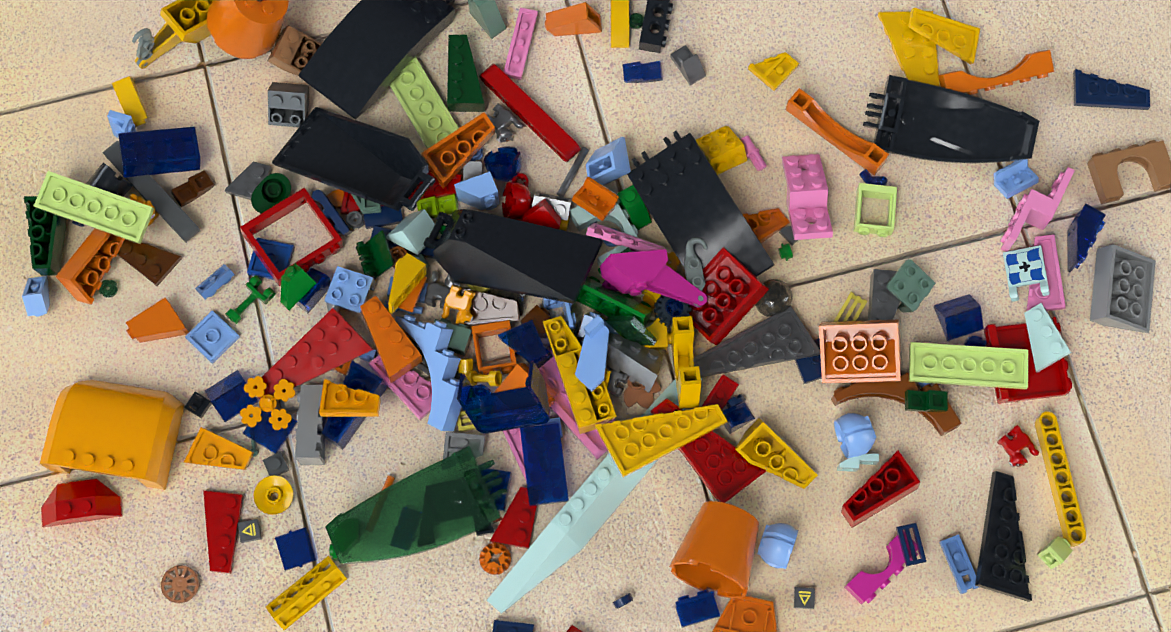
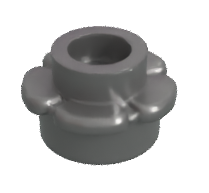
[346,211,364,229]

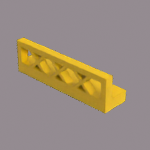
[265,556,347,630]

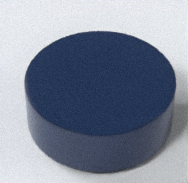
[613,593,633,609]

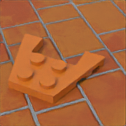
[712,596,777,632]

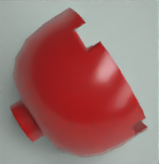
[502,182,534,220]

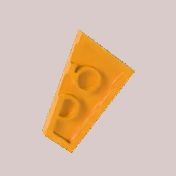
[184,427,254,470]

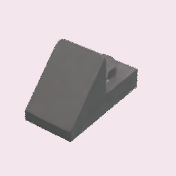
[670,45,706,86]

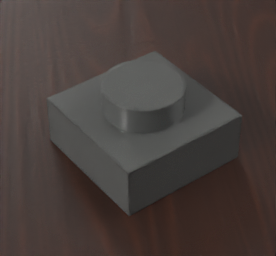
[263,452,289,476]

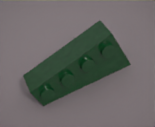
[24,196,67,276]

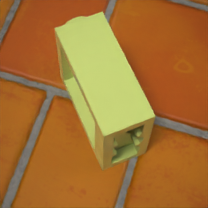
[853,183,897,237]

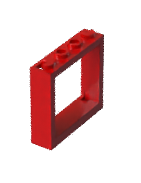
[240,188,343,287]

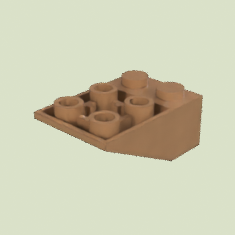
[267,25,321,76]

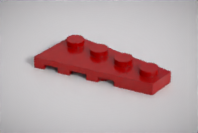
[203,490,243,574]

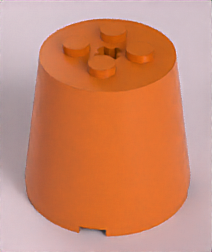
[206,0,289,59]
[669,501,759,598]

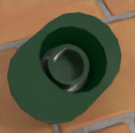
[251,173,291,214]

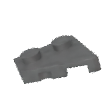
[225,161,272,200]
[442,432,485,470]

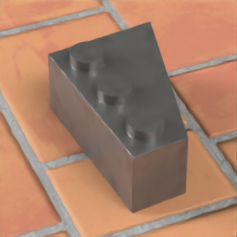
[868,269,900,321]
[606,332,663,393]

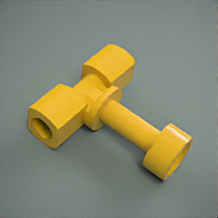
[458,358,502,398]

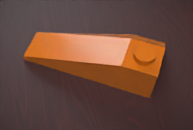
[743,208,790,243]

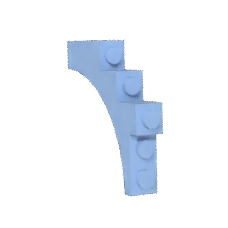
[395,314,468,431]

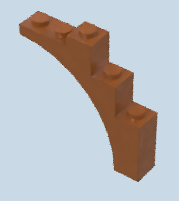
[831,373,962,437]

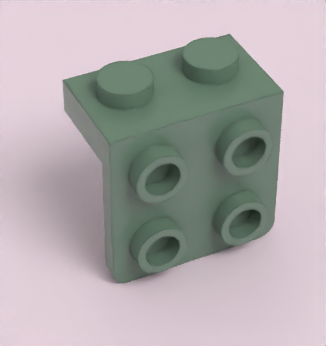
[886,259,936,313]

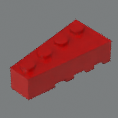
[841,450,920,528]

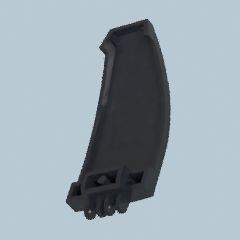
[863,75,1040,164]

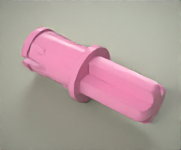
[740,136,766,171]

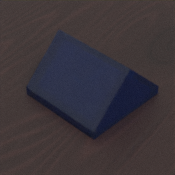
[296,267,331,313]
[933,294,984,341]
[205,370,258,423]

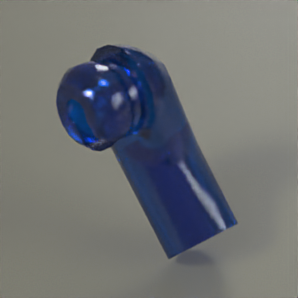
[859,169,888,186]

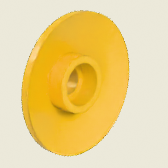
[253,476,293,515]

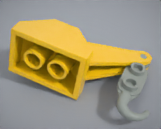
[132,0,213,69]

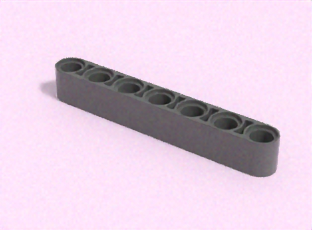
[102,141,200,243]

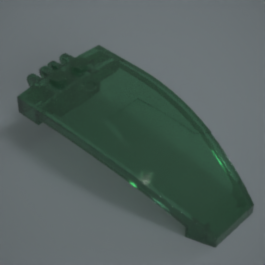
[325,446,507,564]

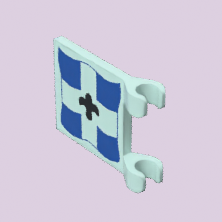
[1003,245,1050,302]

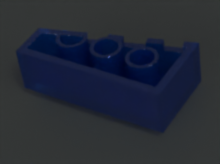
[322,360,388,450]

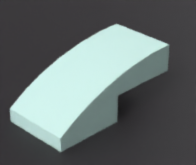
[837,454,879,472]

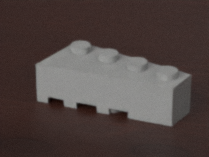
[295,385,326,465]

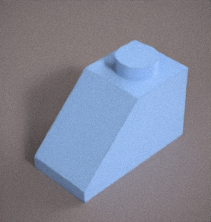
[22,276,50,317]

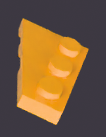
[319,379,381,417]

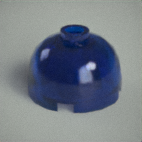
[484,146,522,182]

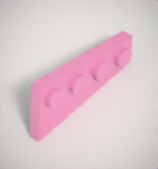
[1027,235,1066,311]

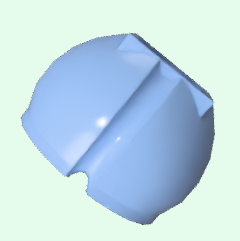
[834,413,877,458]
[757,523,799,569]

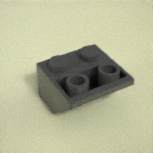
[268,82,309,127]

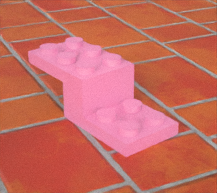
[782,154,833,240]
[1000,167,1075,252]

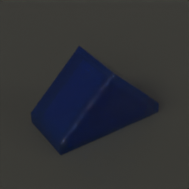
[722,402,755,434]

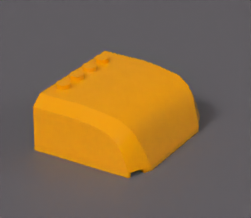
[40,380,185,490]

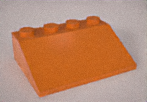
[819,319,901,383]

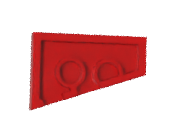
[490,487,540,549]

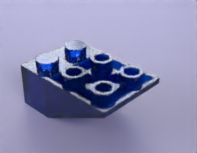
[1067,203,1106,273]

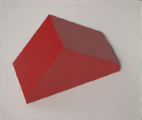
[522,199,561,229]

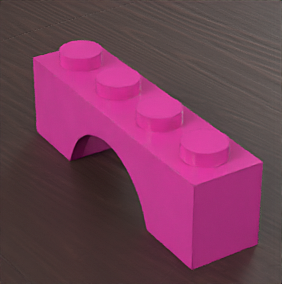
[844,530,918,604]

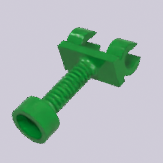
[225,275,276,324]

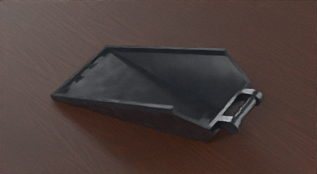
[272,107,436,211]
[423,209,603,304]

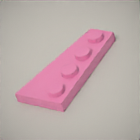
[586,223,666,252]
[369,355,432,421]

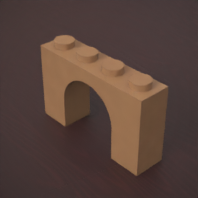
[1087,140,1171,205]

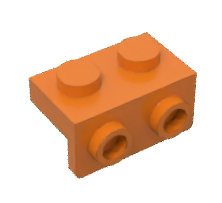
[571,177,619,221]

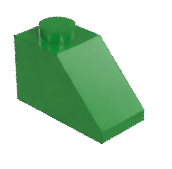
[617,185,652,231]
[280,263,316,311]

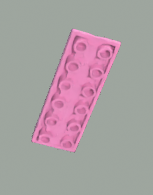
[529,349,615,460]

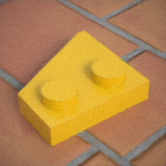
[748,52,799,91]

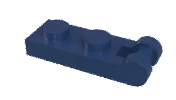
[312,190,352,236]

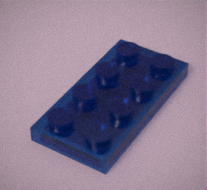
[520,423,569,507]

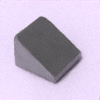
[463,161,483,181]

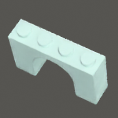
[570,199,638,267]

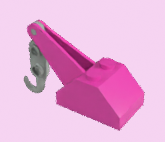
[600,237,708,308]

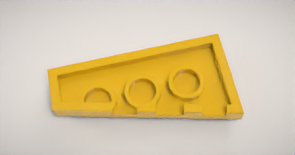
[908,8,980,65]

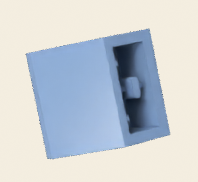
[586,137,631,185]

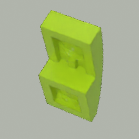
[417,194,459,219]

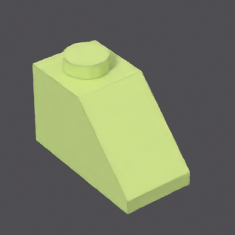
[1037,536,1073,569]

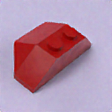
[41,479,122,528]

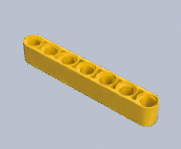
[1035,412,1086,547]

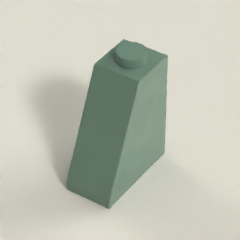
[468,0,506,39]

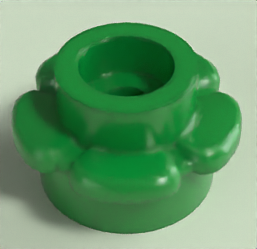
[778,243,793,261]

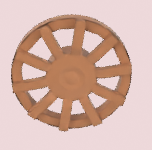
[161,565,199,603]

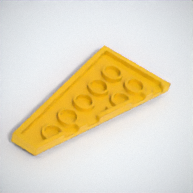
[877,11,940,87]
[595,404,727,477]

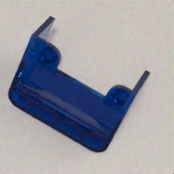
[457,361,550,433]

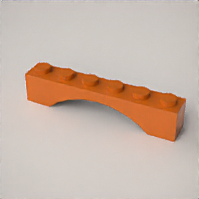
[938,50,1054,95]
[785,88,889,176]

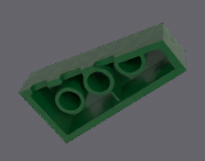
[447,35,486,112]

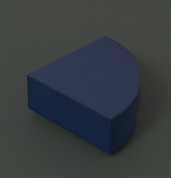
[727,394,746,411]

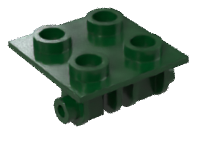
[356,230,394,280]

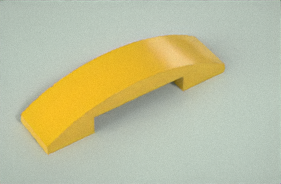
[611,0,629,48]

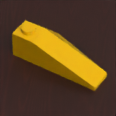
[735,418,818,489]

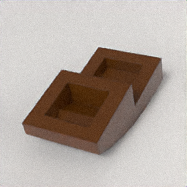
[171,170,214,207]

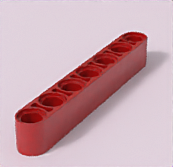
[479,64,581,162]

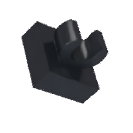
[184,392,212,419]

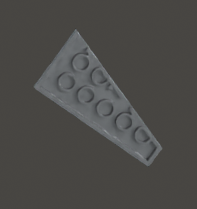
[693,306,820,378]

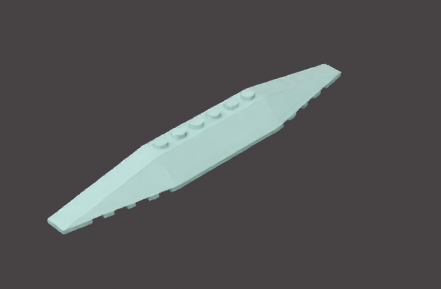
[486,377,703,614]

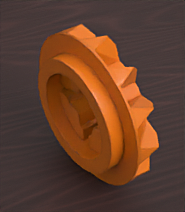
[479,543,511,575]

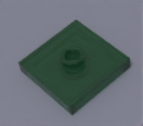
[606,316,657,346]

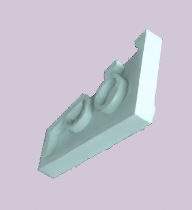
[1024,303,1072,372]

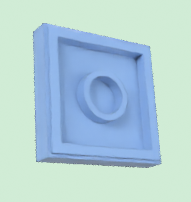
[185,310,240,364]

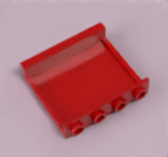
[984,317,1072,404]

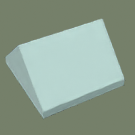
[386,209,435,255]

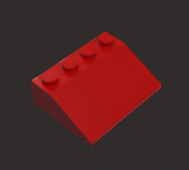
[672,247,769,345]

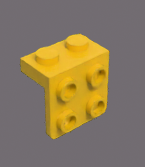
[696,126,747,175]

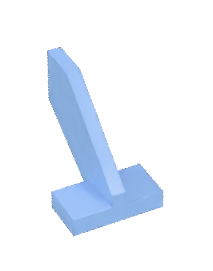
[575,315,609,392]

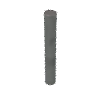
[557,147,589,197]

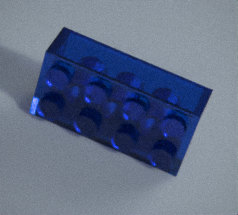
[118,126,201,178]

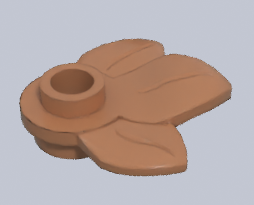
[624,377,661,409]

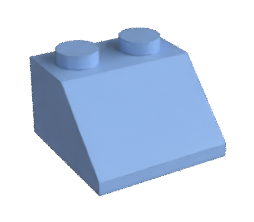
[454,171,500,210]

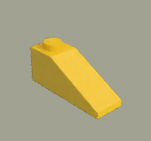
[388,253,426,314]

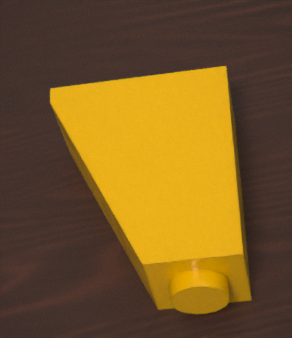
[112,76,148,127]

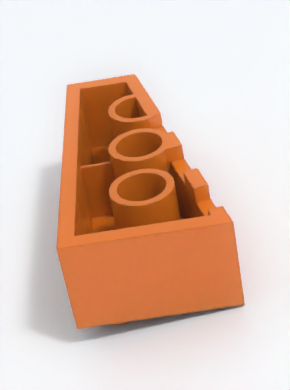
[422,112,495,189]
[55,228,125,305]
[360,296,422,383]

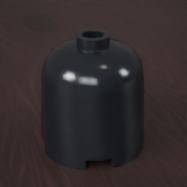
[86,162,132,197]

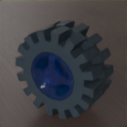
[654,295,691,327]

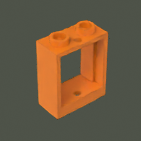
[471,320,517,375]

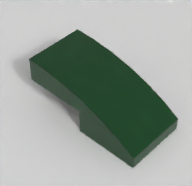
[905,390,948,412]

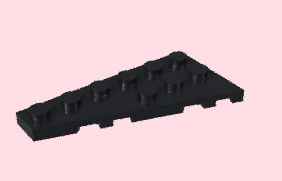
[975,471,1032,602]

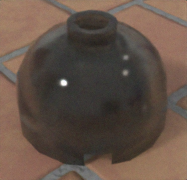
[755,279,793,317]

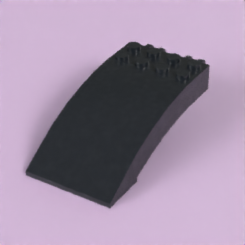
[299,0,455,120]
[627,130,774,277]

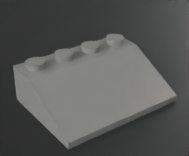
[1090,244,1156,333]

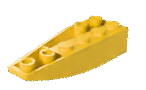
[543,316,616,434]

